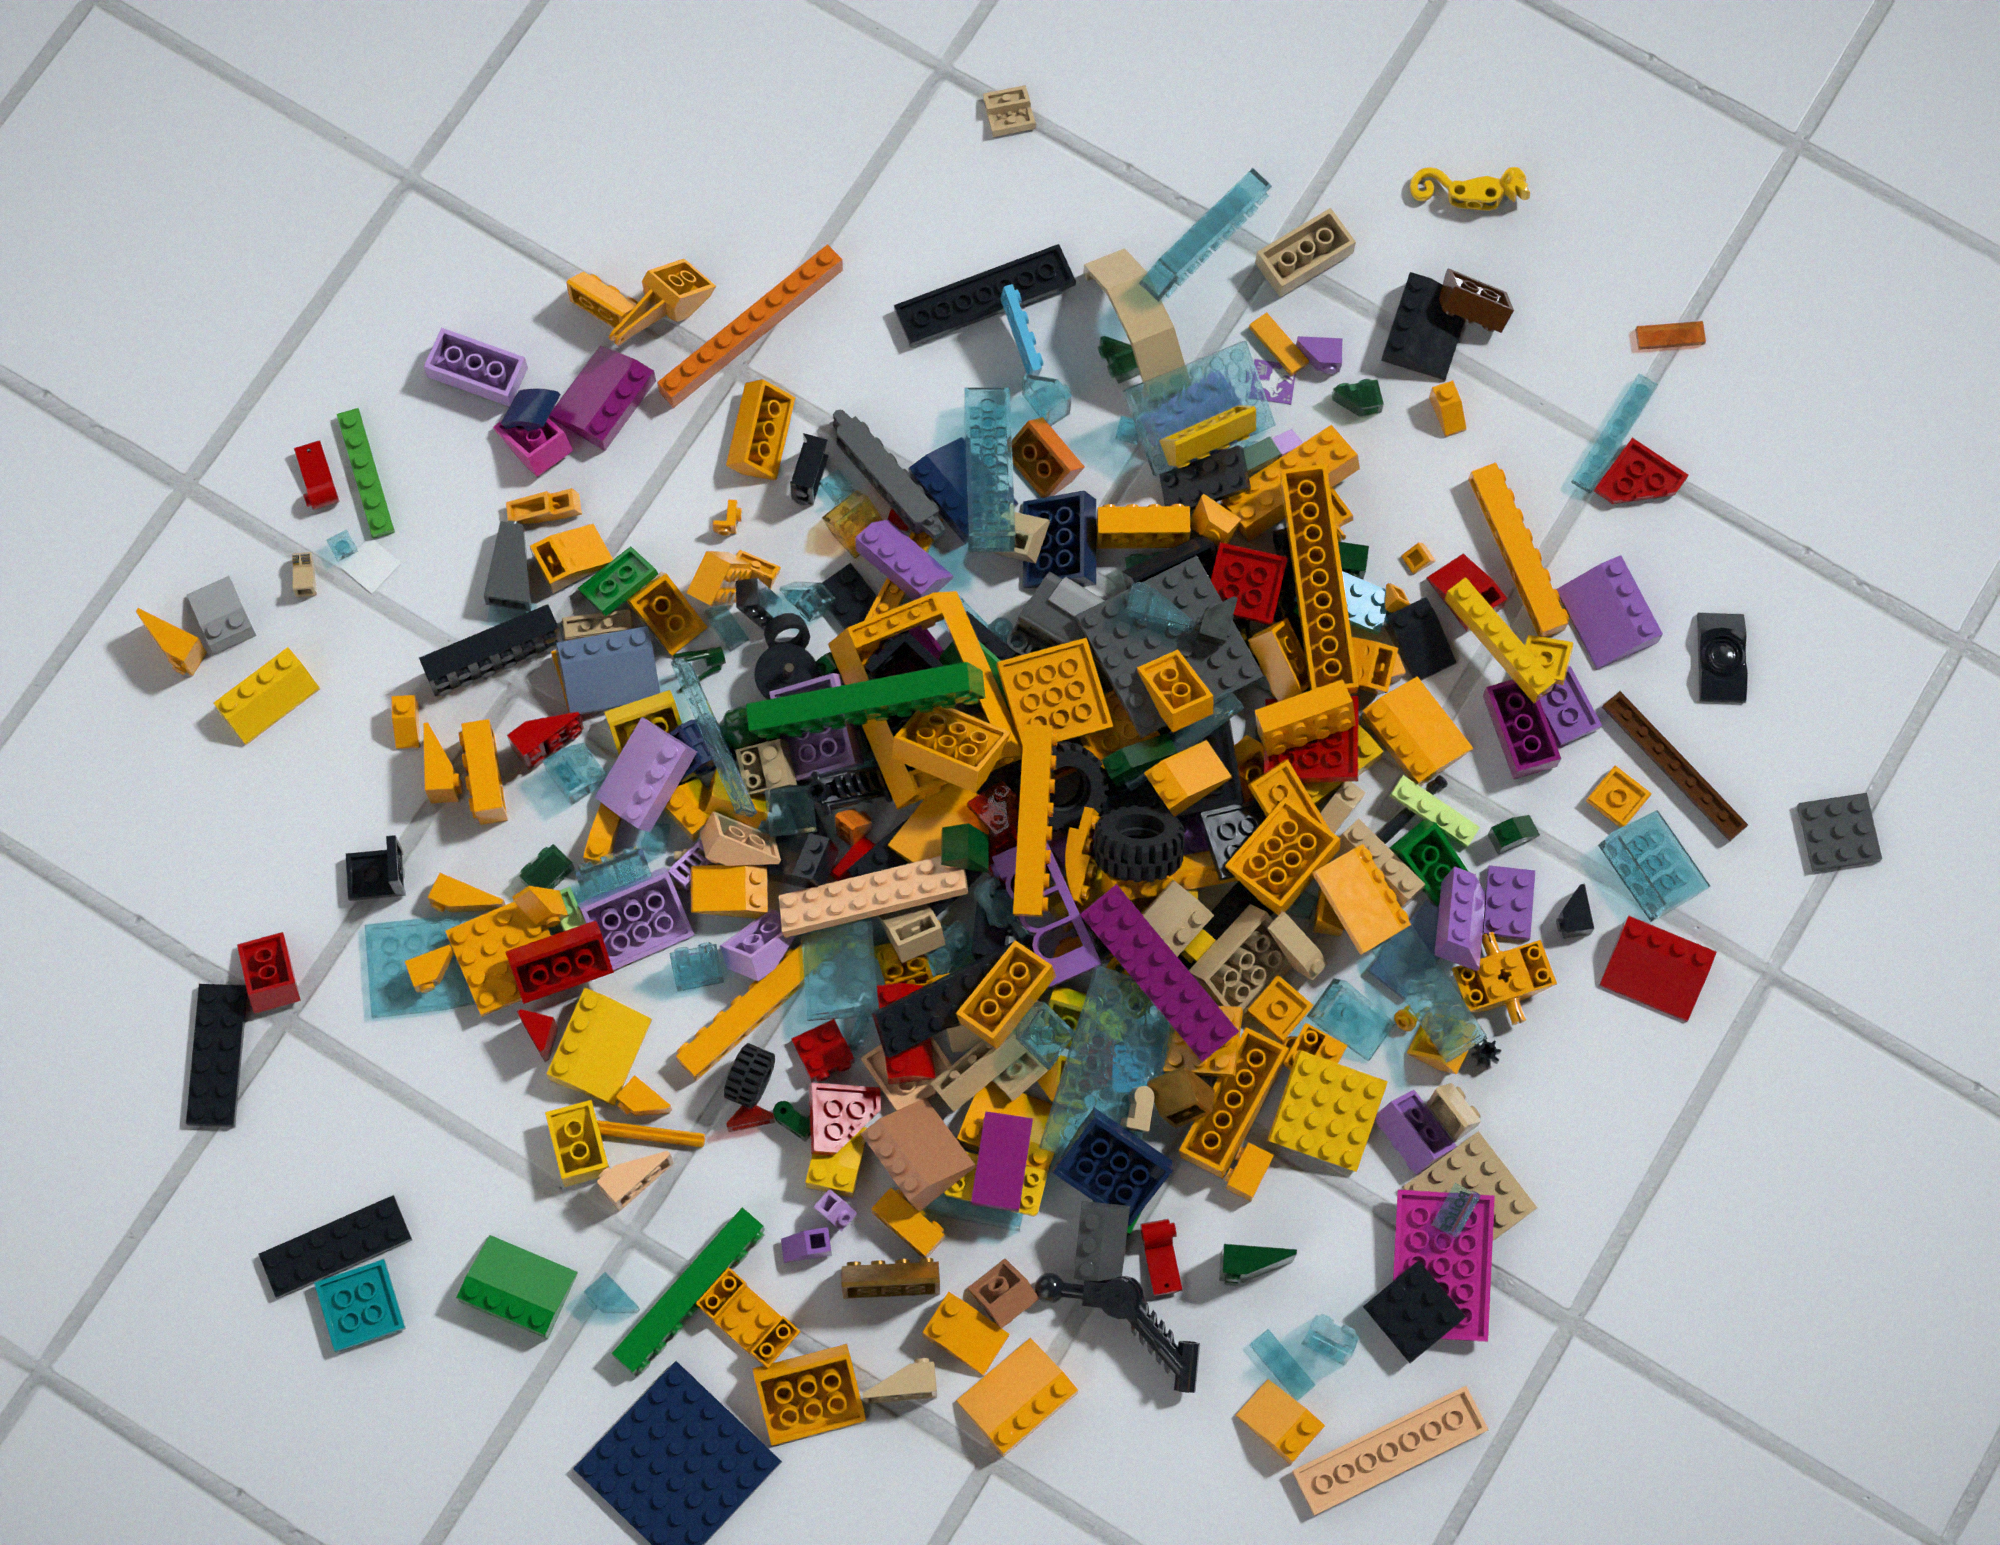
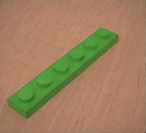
[337,408,395,539]

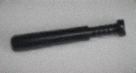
[1376,775,1448,844]

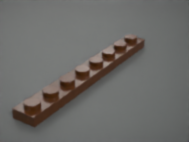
[1602,691,1748,842]

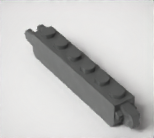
[833,409,945,540]

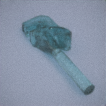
[974,876,1044,956]

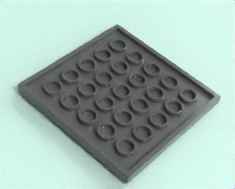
[1074,556,1264,739]

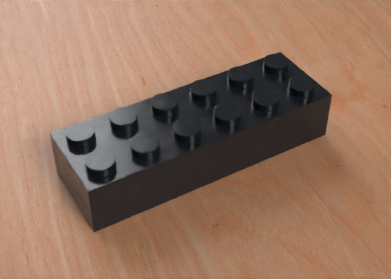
[419,604,563,696]

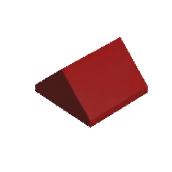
[517,1009,558,1062]

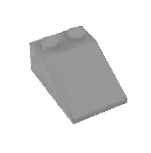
[187,576,257,655]

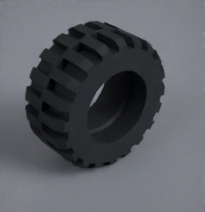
[1015,740,1109,833]
[1094,805,1185,882]

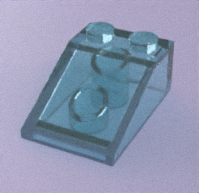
[1307,978,1396,1061]
[1301,1314,1360,1366]

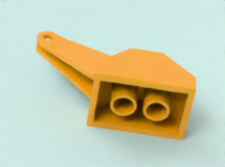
[609,259,716,346]

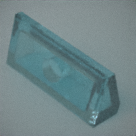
[704,605,749,652]

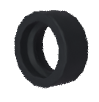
[764,613,810,649]

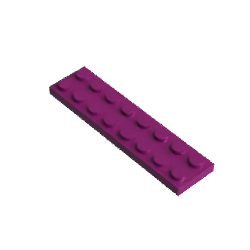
[1080,884,1239,1062]

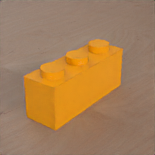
[871,1187,945,1258]

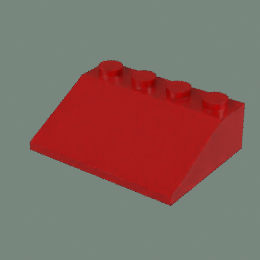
[1599,915,1717,1021]

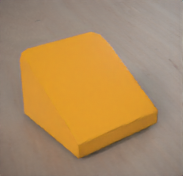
[1401,542,1436,574]
[1385,583,1410,613]
[1390,653,1406,684]

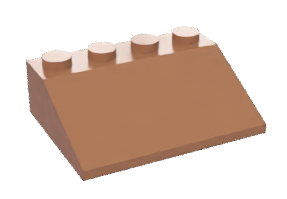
[861,1098,976,1212]

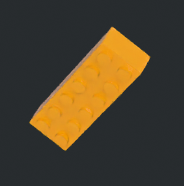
[1220,425,1360,542]
[1179,1027,1289,1179]

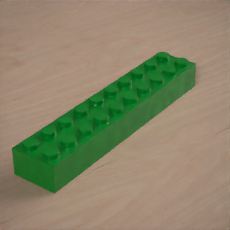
[746,662,986,741]

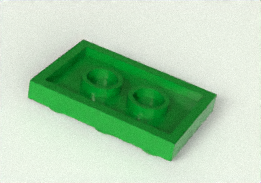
[578,546,659,617]

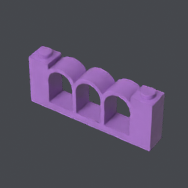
[990,842,1103,989]

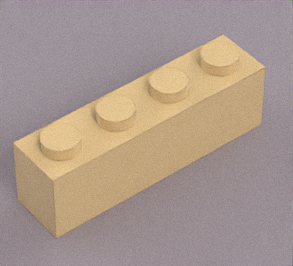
[930,1032,1027,1112]

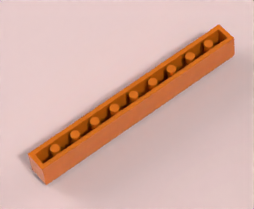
[657,244,843,408]

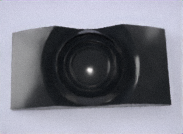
[1697,613,1748,703]

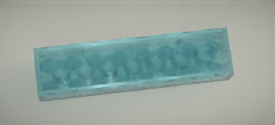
[1139,168,1272,302]
[964,388,1015,552]

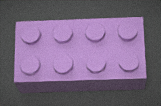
[424,327,528,407]

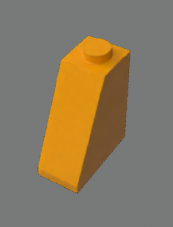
[705,766,770,829]

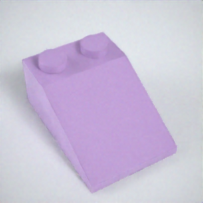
[720,909,796,981]

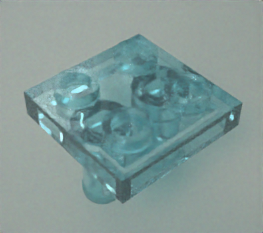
[924,920,974,975]

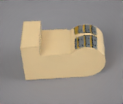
[292,552,317,597]
[1120,1086,1154,1133]

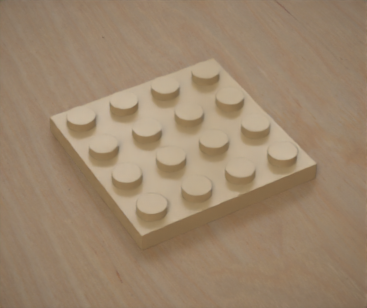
[1402,1131,1538,1241]

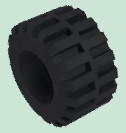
[724,1043,775,1109]

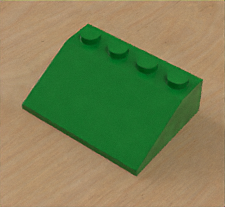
[456,1235,578,1339]

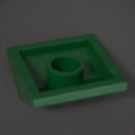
[941,823,989,873]

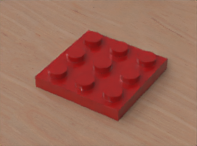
[1211,542,1288,625]

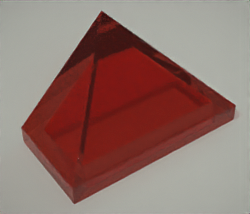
[726,1105,775,1132]

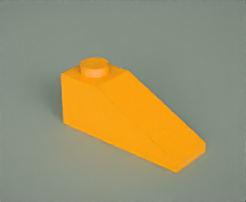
[583,803,622,870]
[427,873,506,913]

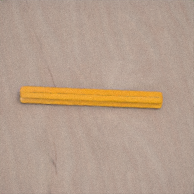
[597,1120,705,1147]

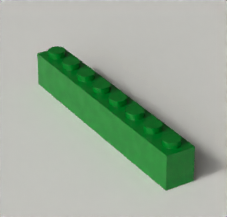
[611,1207,765,1376]

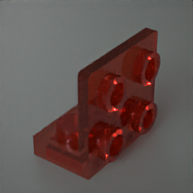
[967,781,1020,850]

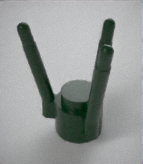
[673,646,726,692]

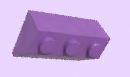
[1375,1090,1457,1175]

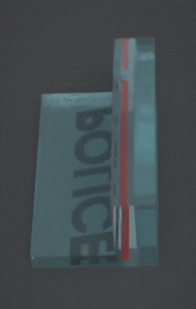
[1432,1183,1481,1239]

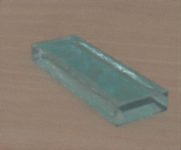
[1249,1329,1316,1401]

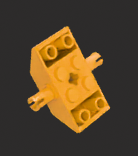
[1452,932,1557,1025]

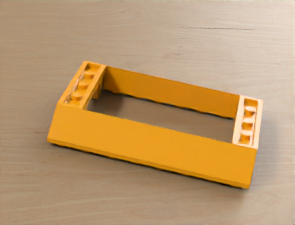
[828,591,1023,810]

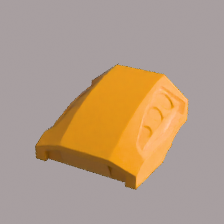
[876,943,933,986]

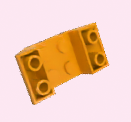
[696,1267,801,1368]

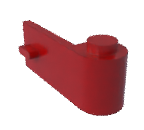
[294,440,340,510]
[1140,1219,1183,1296]

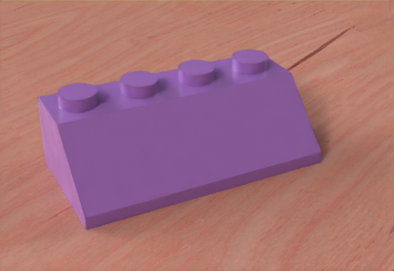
[855,520,954,600]
[1435,866,1486,971]

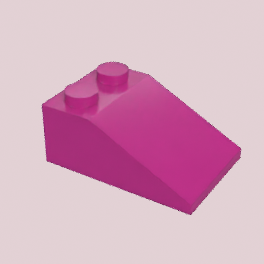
[493,418,573,477]

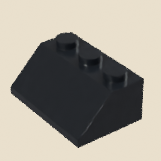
[972,884,1014,960]

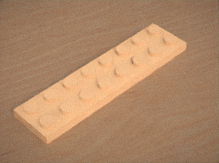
[779,856,968,938]
[1292,1386,1489,1516]

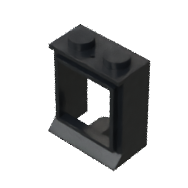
[790,433,829,505]

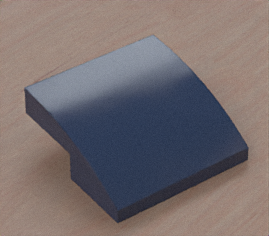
[501,388,561,431]

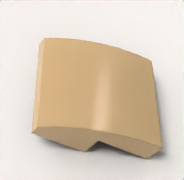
[983,85,1036,137]

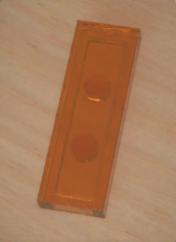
[1635,321,1706,350]

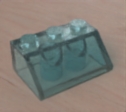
[574,845,652,900]

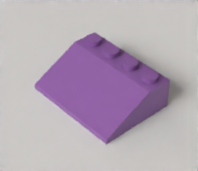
[1556,555,1663,669]

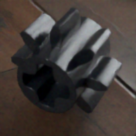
[1471,1038,1502,1069]

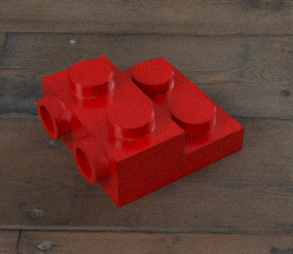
[791,1019,855,1083]

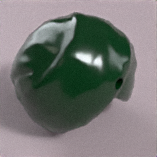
[719,706,767,750]

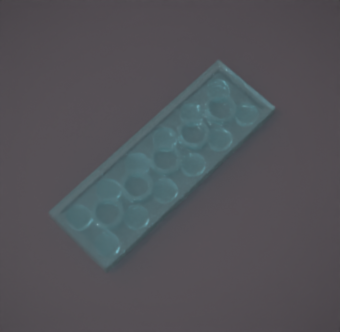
[1372,925,1487,1063]

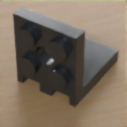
[865,631,944,680]
[346,835,406,901]

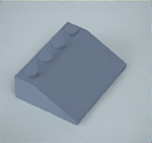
[556,626,660,715]

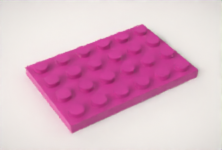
[1393,1190,1495,1342]

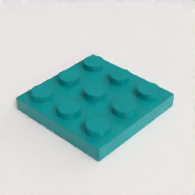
[314,1259,406,1353]

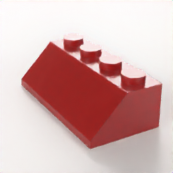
[505,920,614,1004]
[877,983,936,1085]

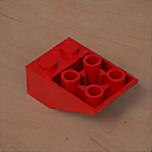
[1426,553,1508,632]
[507,712,584,770]

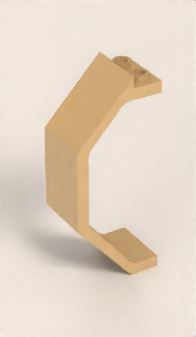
[1083,248,1191,403]

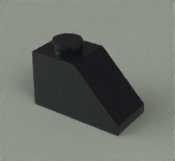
[1556,884,1595,939]

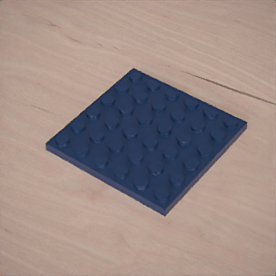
[573,1361,782,1545]

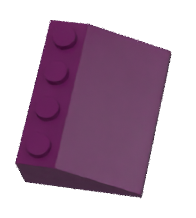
[549,346,656,451]

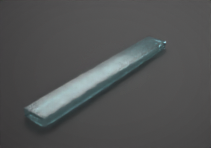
[671,658,757,817]

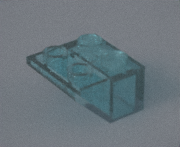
[543,742,607,806]
[669,942,724,991]

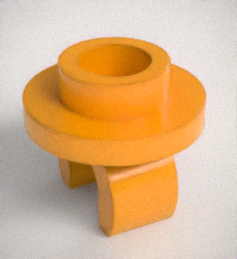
[1394,1005,1421,1031]

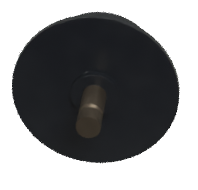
[754,643,819,700]

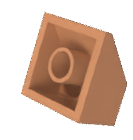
[968,1259,1039,1329]

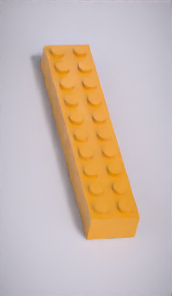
[1280,464,1359,694]

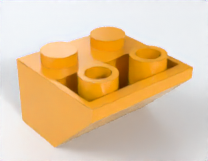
[1283,1023,1348,1071]

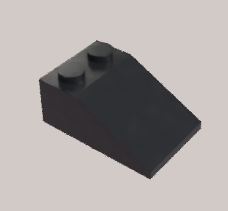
[1383,597,1457,681]
[764,833,840,888]

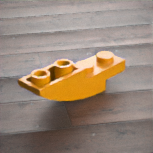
[1065,807,1100,906]

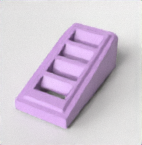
[668,840,711,890]

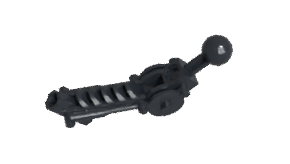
[806,758,916,816]
[1035,1273,1200,1393]

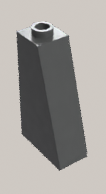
[484,521,532,612]

